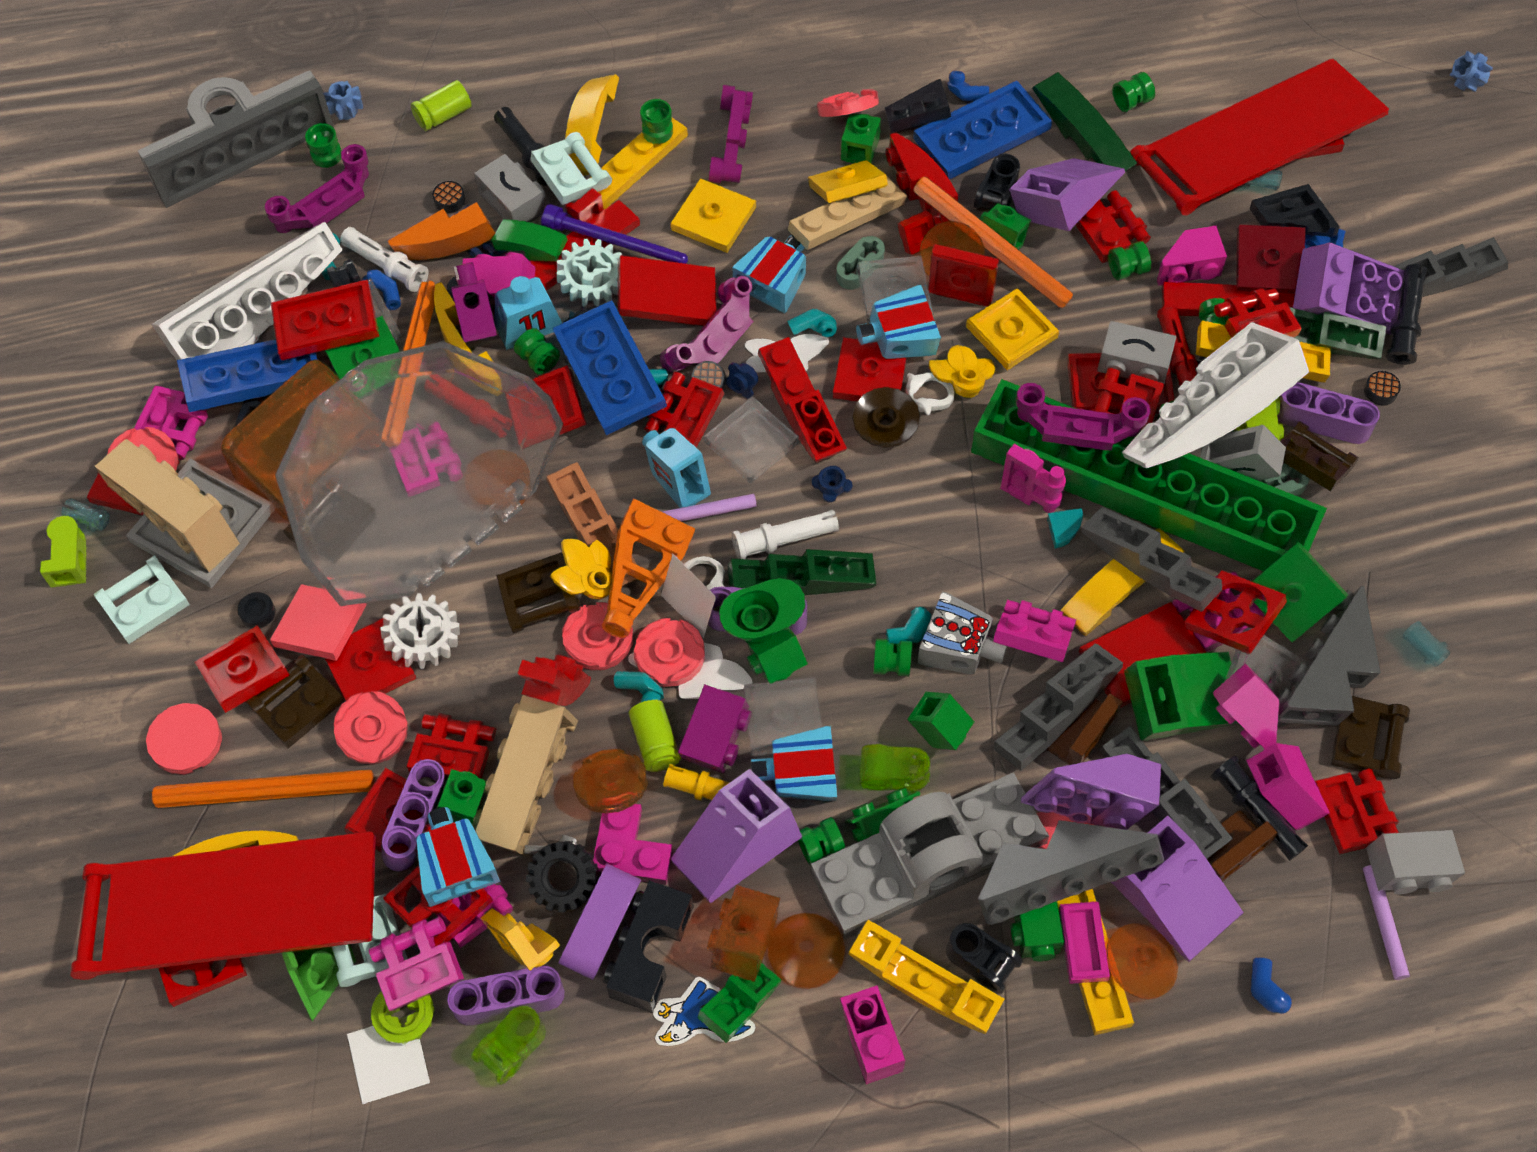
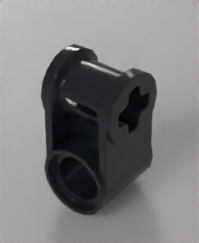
[974,153,1020,210]
[946,923,1023,994]

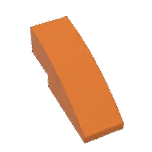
[388,202,495,260]

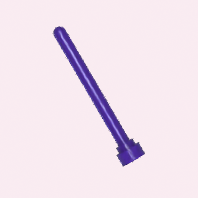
[541,204,688,264]

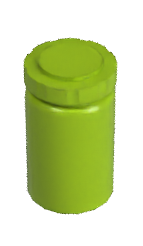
[411,80,472,132]
[628,700,681,772]

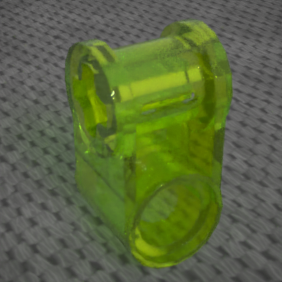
[859,744,930,791]
[471,1006,546,1085]

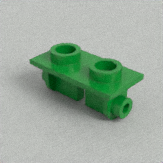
[845,787,921,843]

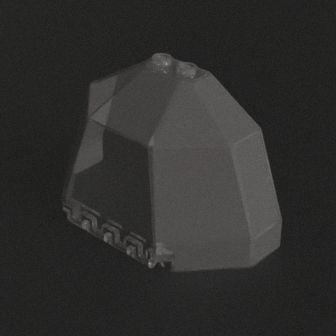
[275,341,563,606]

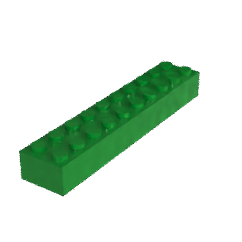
[971,379,1327,571]

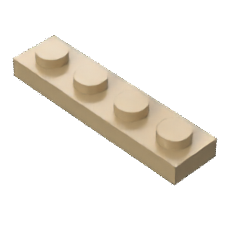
[788,176,907,250]

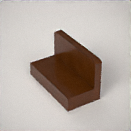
[1046,694,1122,765]
[1207,810,1278,882]

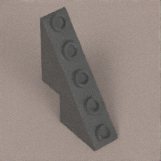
[1277,586,1381,726]
[978,820,1164,925]

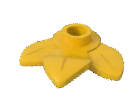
[929,345,995,398]
[550,539,612,599]

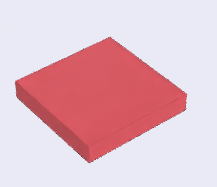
[270,584,367,661]

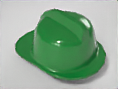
[719,578,806,643]

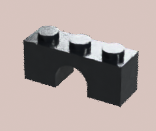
[603,880,694,1013]

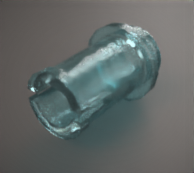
[1244,170,1282,191]
[61,498,110,532]
[1403,621,1451,667]

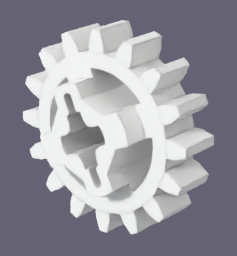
[381,593,460,669]

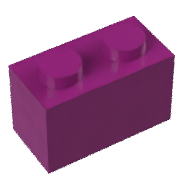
[678,684,752,774]

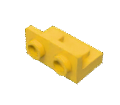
[481,908,560,971]

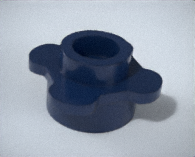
[726,363,758,399]
[812,466,852,502]

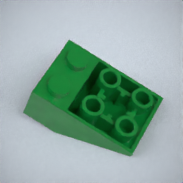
[1124,652,1239,741]

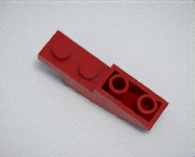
[885,132,958,246]
[758,337,847,463]
[518,654,591,706]

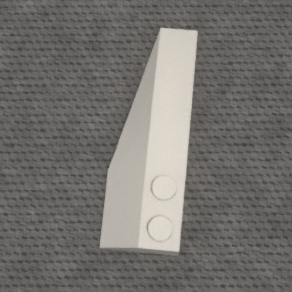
[151,222,342,360]
[1122,322,1309,469]

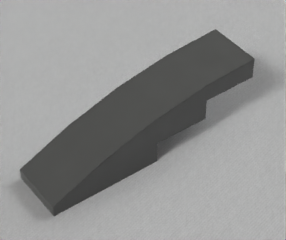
[1393,237,1508,300]
[1081,507,1222,612]
[994,643,1123,771]
[1099,726,1232,859]

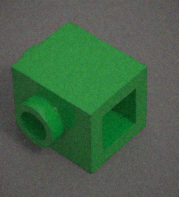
[841,113,881,164]
[976,204,1031,250]
[746,627,808,684]
[907,691,974,750]
[437,769,487,824]
[1010,901,1064,962]

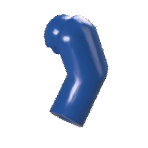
[947,71,989,101]
[362,270,401,310]
[1251,958,1292,1014]

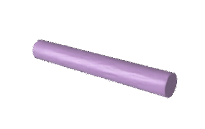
[662,494,757,522]
[1363,865,1410,980]

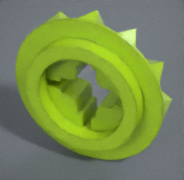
[371,991,435,1045]

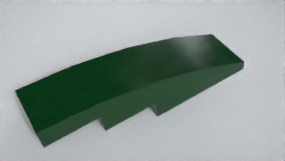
[1032,72,1137,172]
[1247,307,1387,360]
[727,549,877,596]

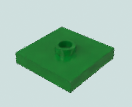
[325,316,402,403]
[1252,542,1348,642]

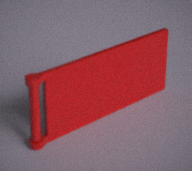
[1130,59,1389,216]
[70,831,376,980]

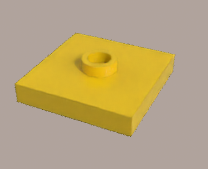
[808,160,888,203]
[671,178,756,253]
[966,288,1060,371]

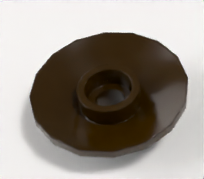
[852,387,920,448]

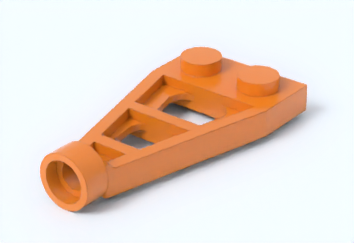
[601,498,695,638]

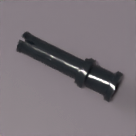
[494,107,548,186]
[1386,264,1427,365]
[1210,755,1308,861]

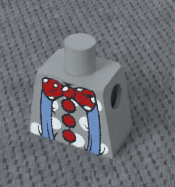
[917,591,1007,674]

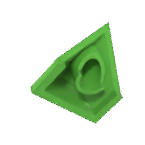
[282,944,356,1022]

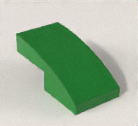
[491,219,568,261]
[697,955,781,1043]

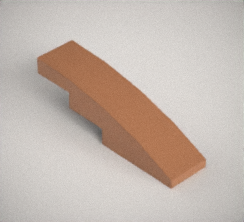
[546,462,637,587]

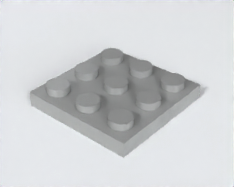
[126,458,275,588]

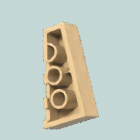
[95,439,240,572]
[472,695,578,855]

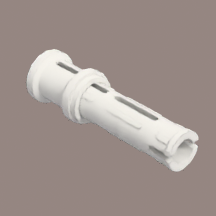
[340,227,429,292]
[732,510,839,559]

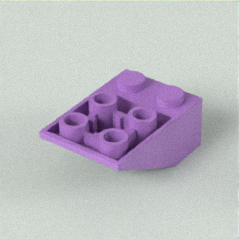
[1009,158,1125,231]
[1293,242,1405,334]
[1021,754,1161,830]
[671,769,802,903]
[1111,816,1243,962]

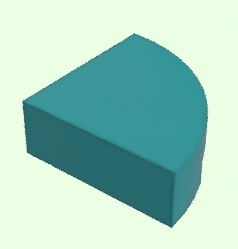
[1047,508,1083,549]

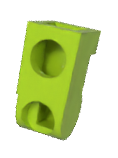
[40,516,87,588]

